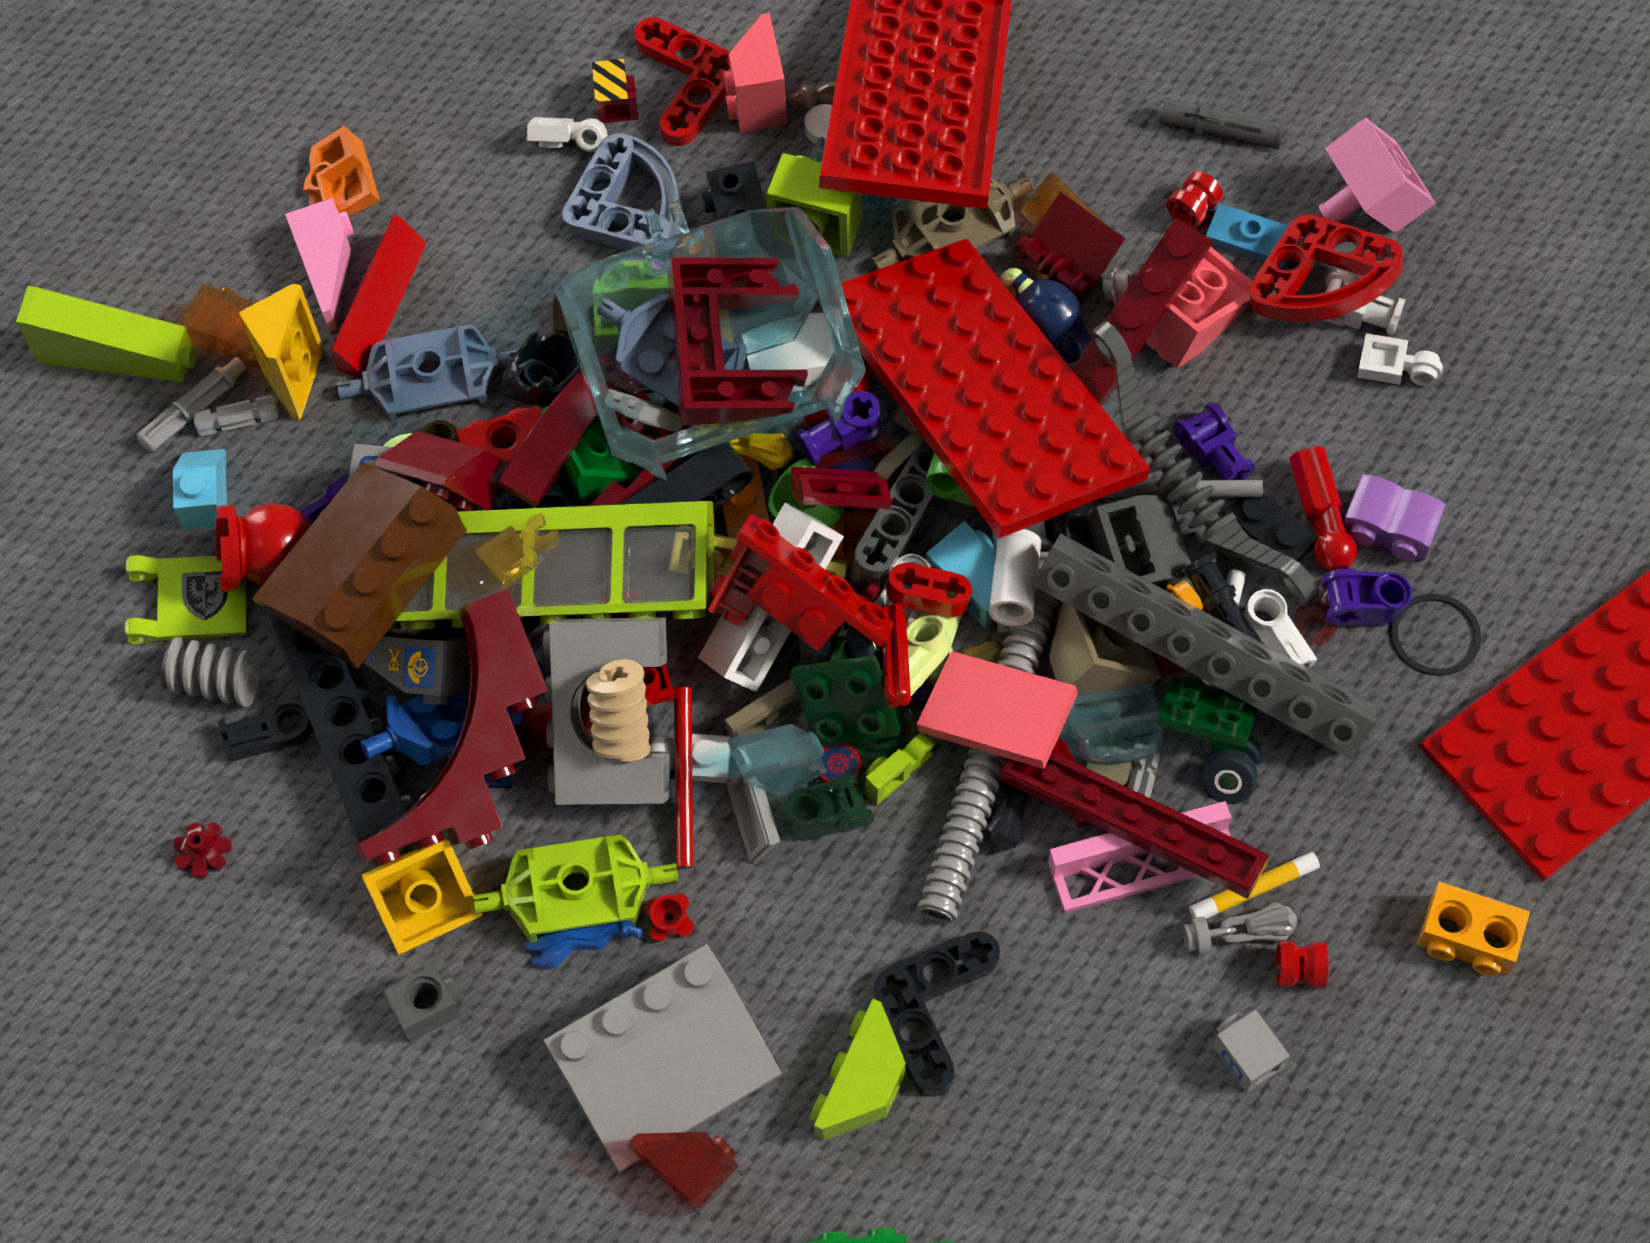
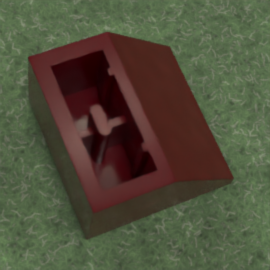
[375,431,508,511]

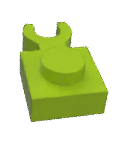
[865,733,934,806]

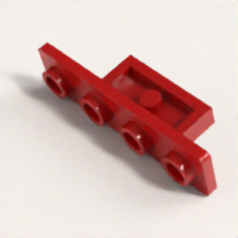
[736,514,894,651]

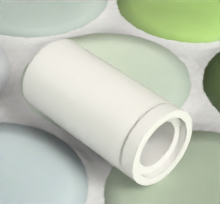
[989,529,1041,626]

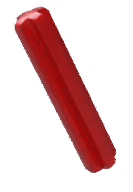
[882,603,911,708]

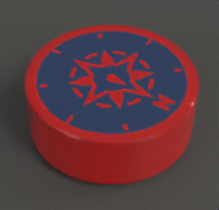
[816,744,861,790]

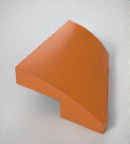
[303,126,380,215]

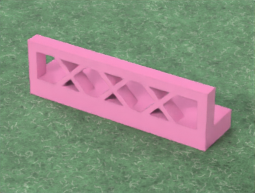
[1048,801,1232,913]

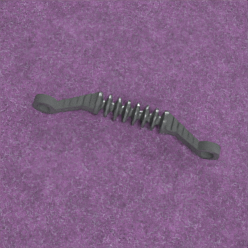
[1090,321,1319,605]

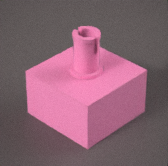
[1319,117,1436,232]

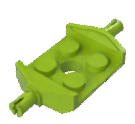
[473,834,678,943]

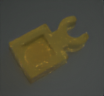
[475,513,560,590]

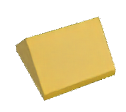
[362,836,483,955]

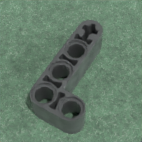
[848,444,978,592]

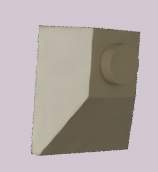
[1049,602,1160,701]

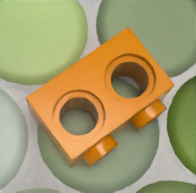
[1417,881,1530,977]

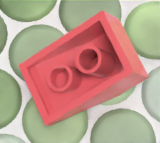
[1146,247,1252,368]

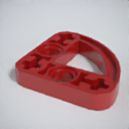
[1249,214,1404,322]

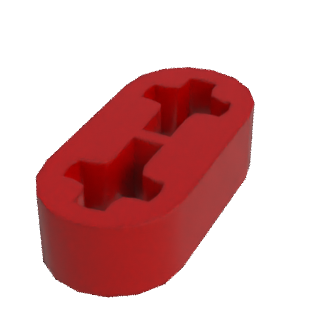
[886,563,972,617]

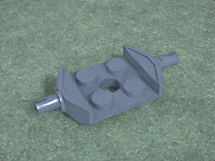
[596,293,746,407]
[337,324,518,422]

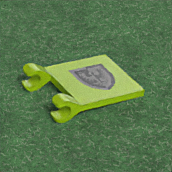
[125,555,247,645]

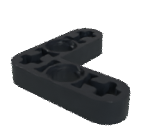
[873,931,1000,1097]

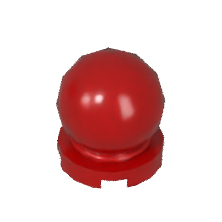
[215,503,312,592]

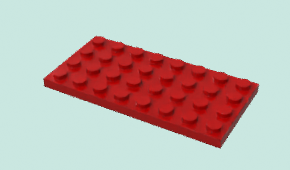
[819,0,1012,209]
[821,238,1150,539]
[1419,570,1650,883]

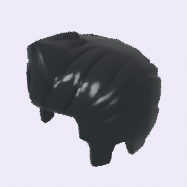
[501,331,587,409]

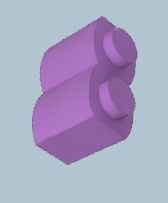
[1344,474,1446,561]

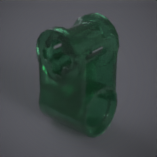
[785,774,875,841]

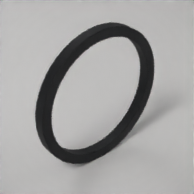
[1391,594,1481,676]

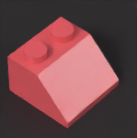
[723,13,787,133]

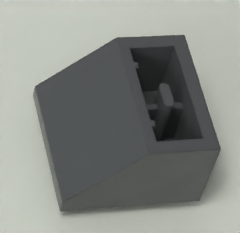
[1086,495,1191,588]

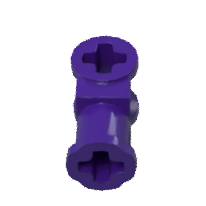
[795,391,881,466]
[1173,402,1255,480]

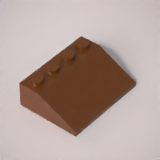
[252,462,467,669]

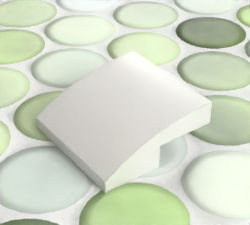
[741,313,845,390]

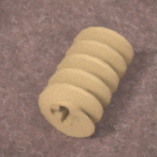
[586,659,651,762]

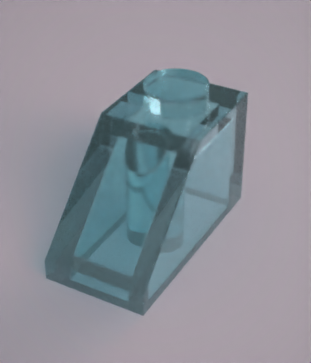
[727,724,827,797]

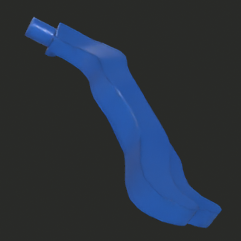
[525,920,643,970]

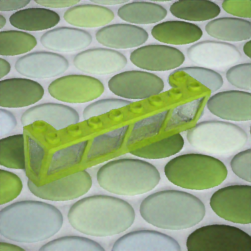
[389,501,716,630]

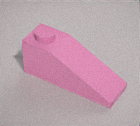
[285,198,354,332]

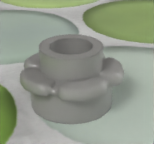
[1103,267,1132,305]

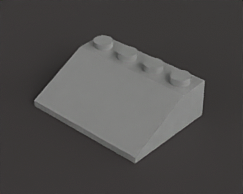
[544,944,782,1173]

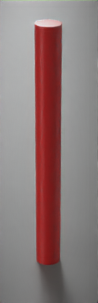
[674,687,694,868]

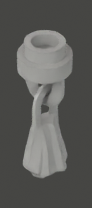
[1183,902,1297,955]

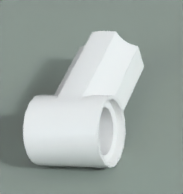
[1243,589,1317,669]

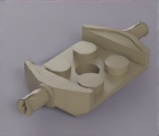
[870,175,1034,270]

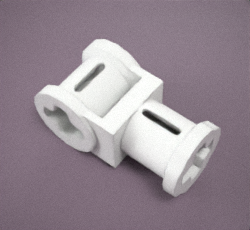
[1324,270,1406,335]

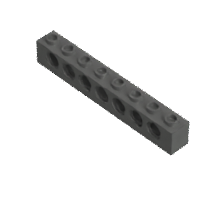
[1032,533,1377,760]

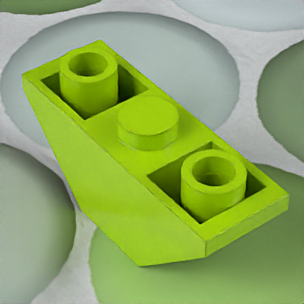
[810,999,906,1141]

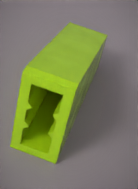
[16,286,197,382]

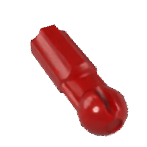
[1289,446,1357,572]

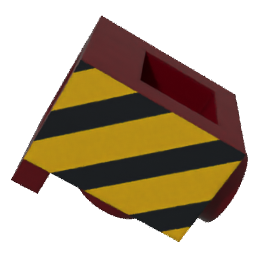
[592,59,639,123]

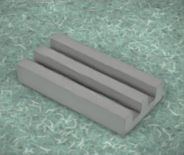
[603,389,683,432]

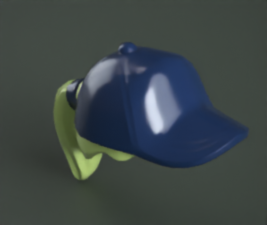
[999,268,1091,362]

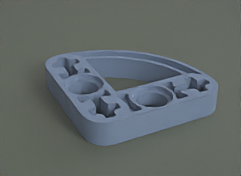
[562,133,683,257]

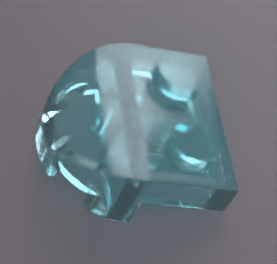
[1066,682,1164,765]

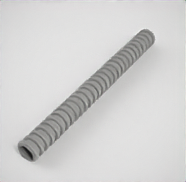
[917,552,1058,923]

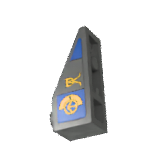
[363,637,470,705]

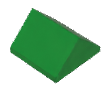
[542,407,640,506]

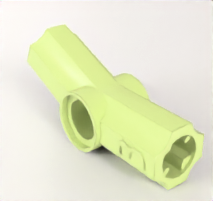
[882,591,962,696]

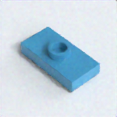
[1206,203,1289,268]

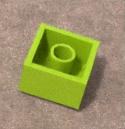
[767,153,863,257]

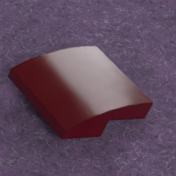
[789,466,892,510]

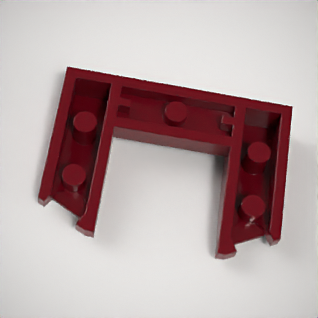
[667,257,808,425]

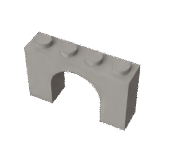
[543,617,671,805]

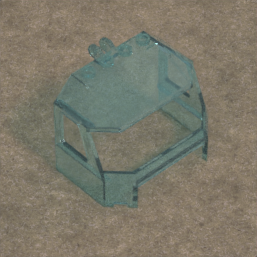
[554,200,866,481]

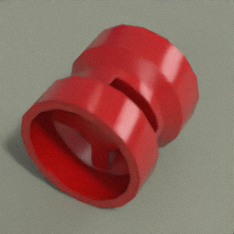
[1166,171,1223,229]
[1276,941,1329,989]

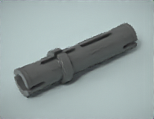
[1159,97,1285,149]

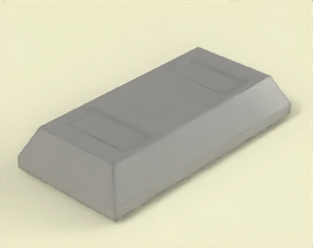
[727,763,780,864]

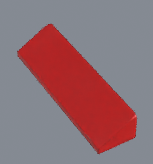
[331,215,426,378]

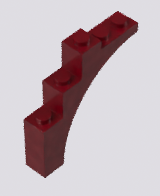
[353,589,548,867]

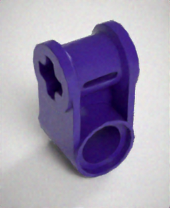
[1321,569,1413,627]

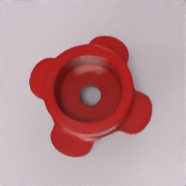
[644,893,694,942]

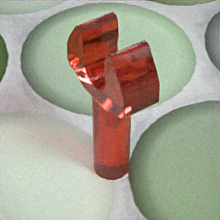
[1293,569,1339,647]

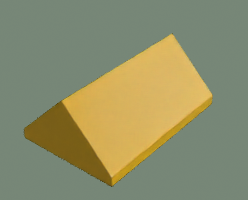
[239,284,324,421]

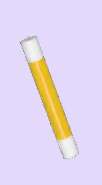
[1189,851,1320,919]

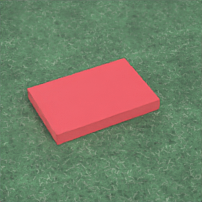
[917,651,1078,769]

